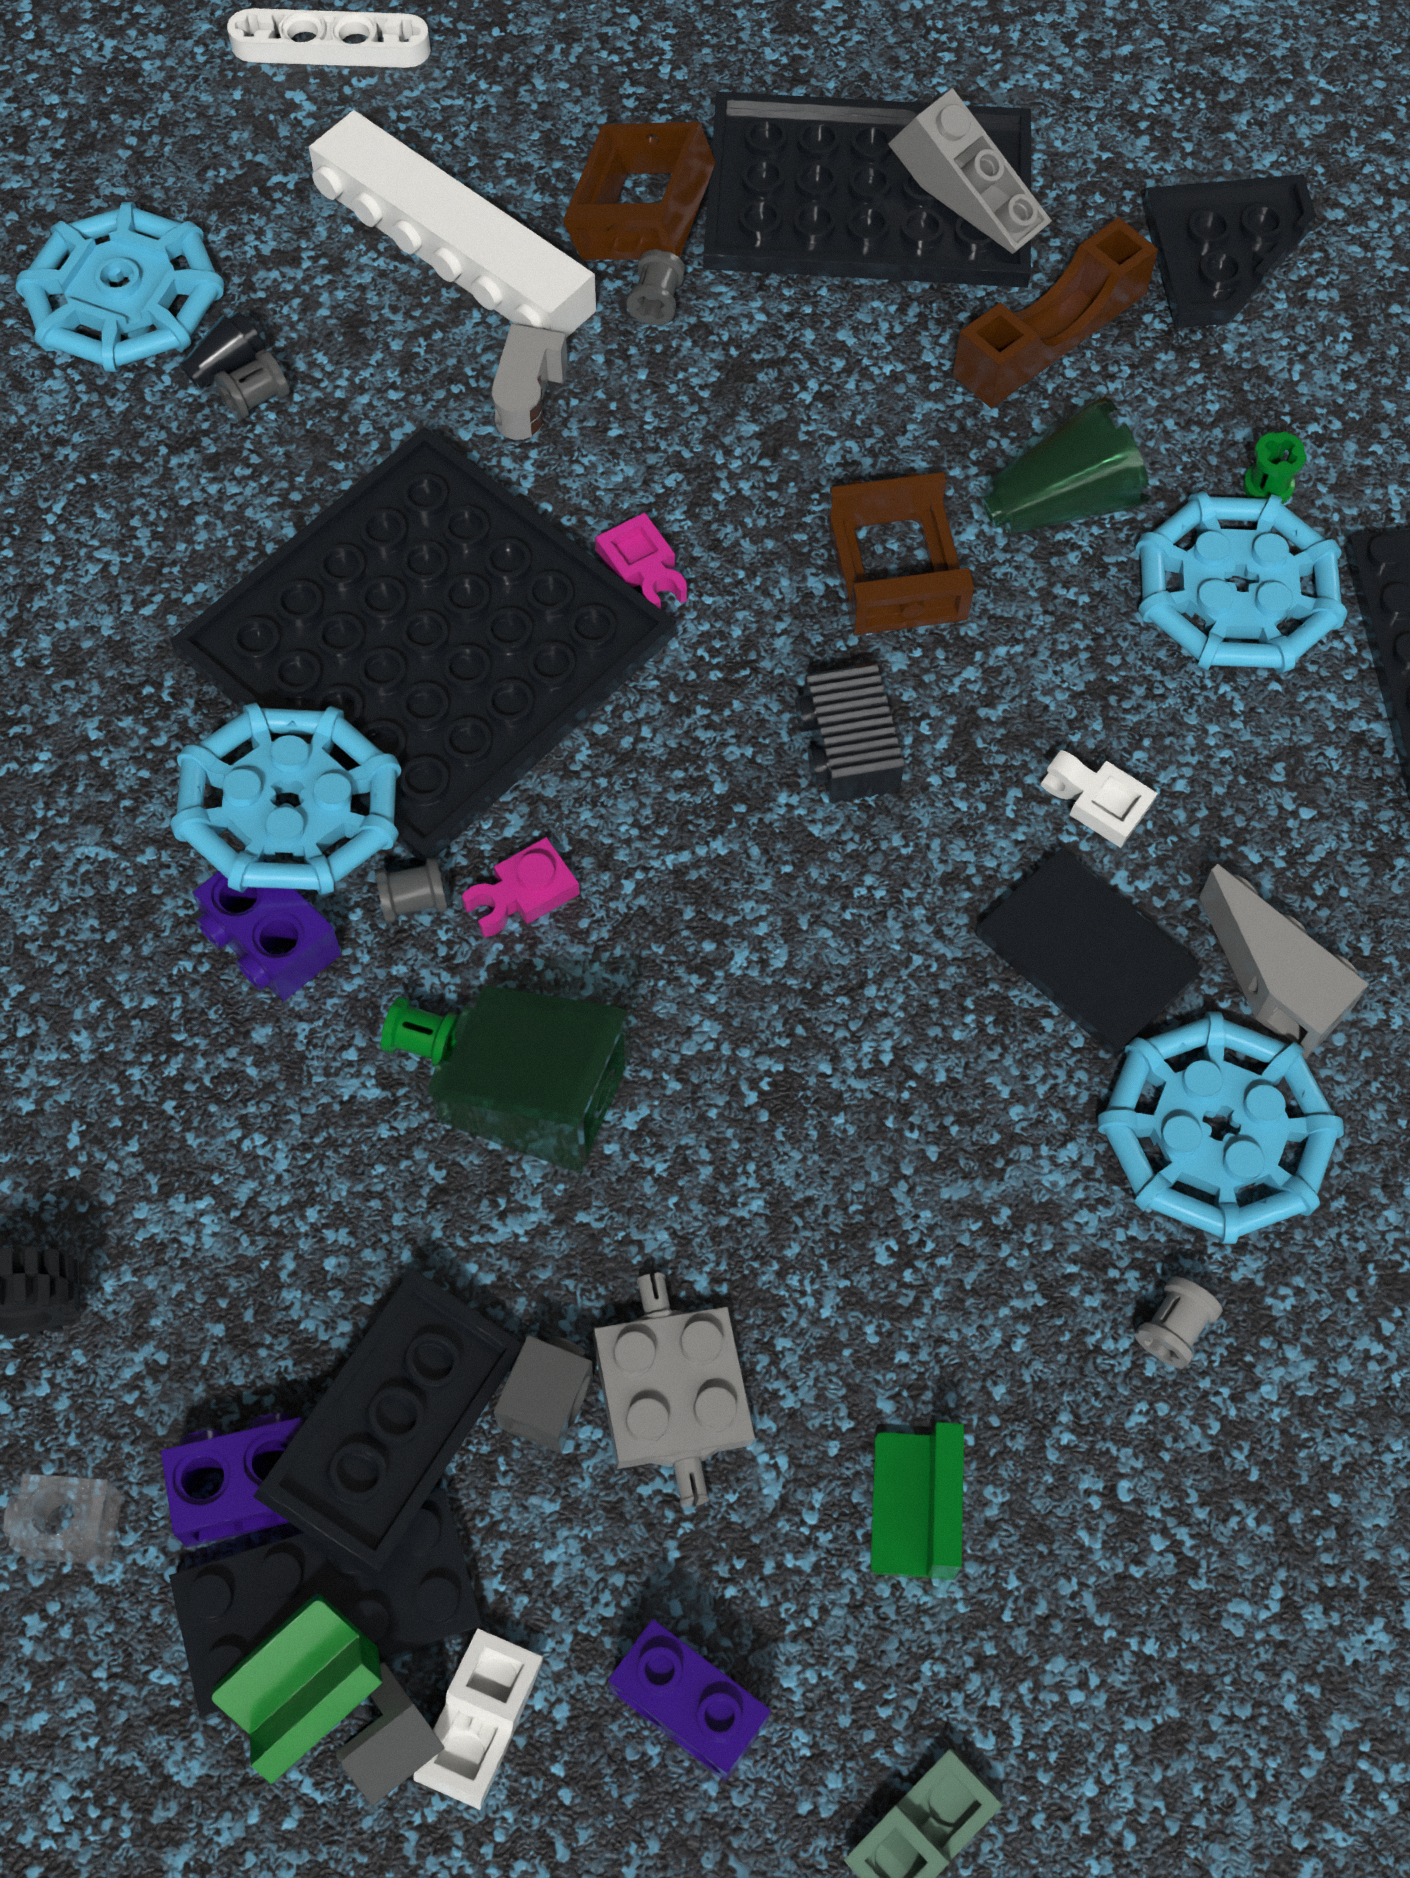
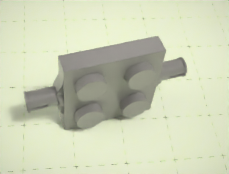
[593,1273,755,1507]

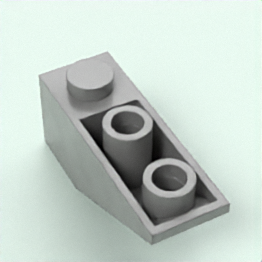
[888,88,1052,254]
[1199,864,1368,1060]

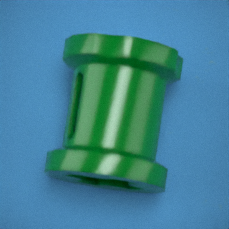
[1243,432,1307,504]
[380,996,462,1069]

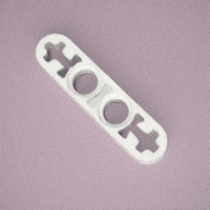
[227,8,431,68]

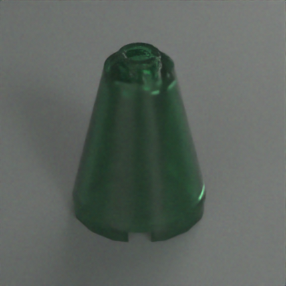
[981,396,1151,535]

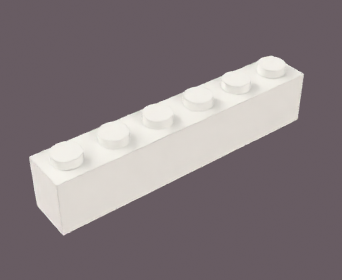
[309,110,596,338]

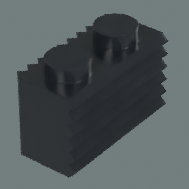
[795,663,904,804]

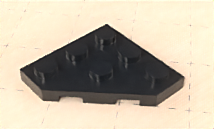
[1143,174,1316,328]

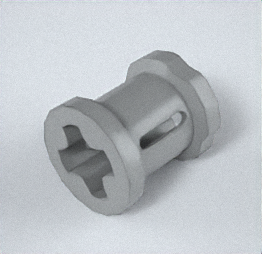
[1134,1277,1223,1369]

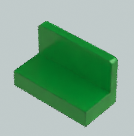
[870,1422,964,1580]
[212,1594,382,1784]

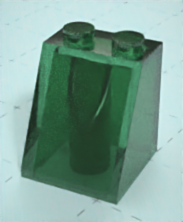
[428,985,630,1174]

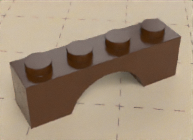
[953,217,1158,409]

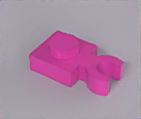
[595,512,687,609]
[461,837,580,937]

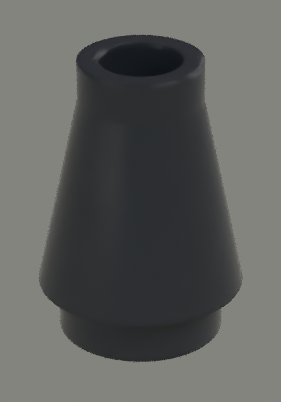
[179,311,266,390]

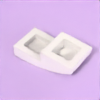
[414,1628,543,1810]

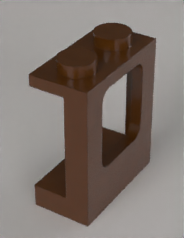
[827,472,974,636]

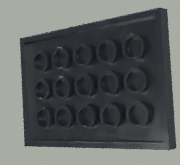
[703,91,1031,288]

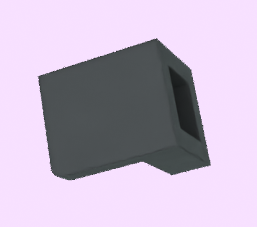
[336,1662,445,1806]

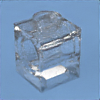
[4,1473,123,1566]

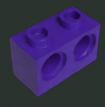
[192,859,341,1002]
[161,1413,304,1548]
[608,1619,771,1783]

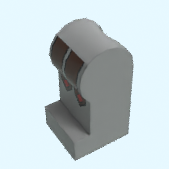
[492,324,568,440]

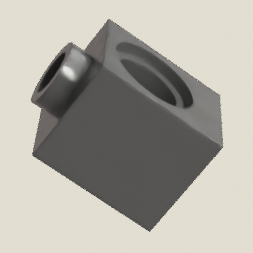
[494,1335,594,1454]

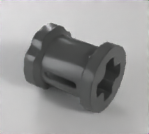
[627,249,685,325]
[214,349,290,421]
[374,856,448,924]

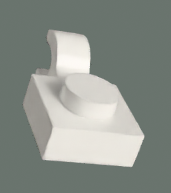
[1041,750,1158,848]

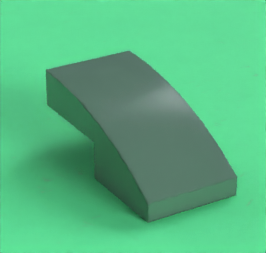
[844,1747,1004,1878]

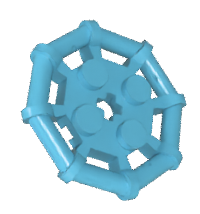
[16,202,224,372]
[1136,491,1347,673]
[170,702,401,895]
[1097,1011,1344,1244]

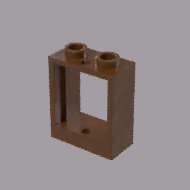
[563,122,716,260]

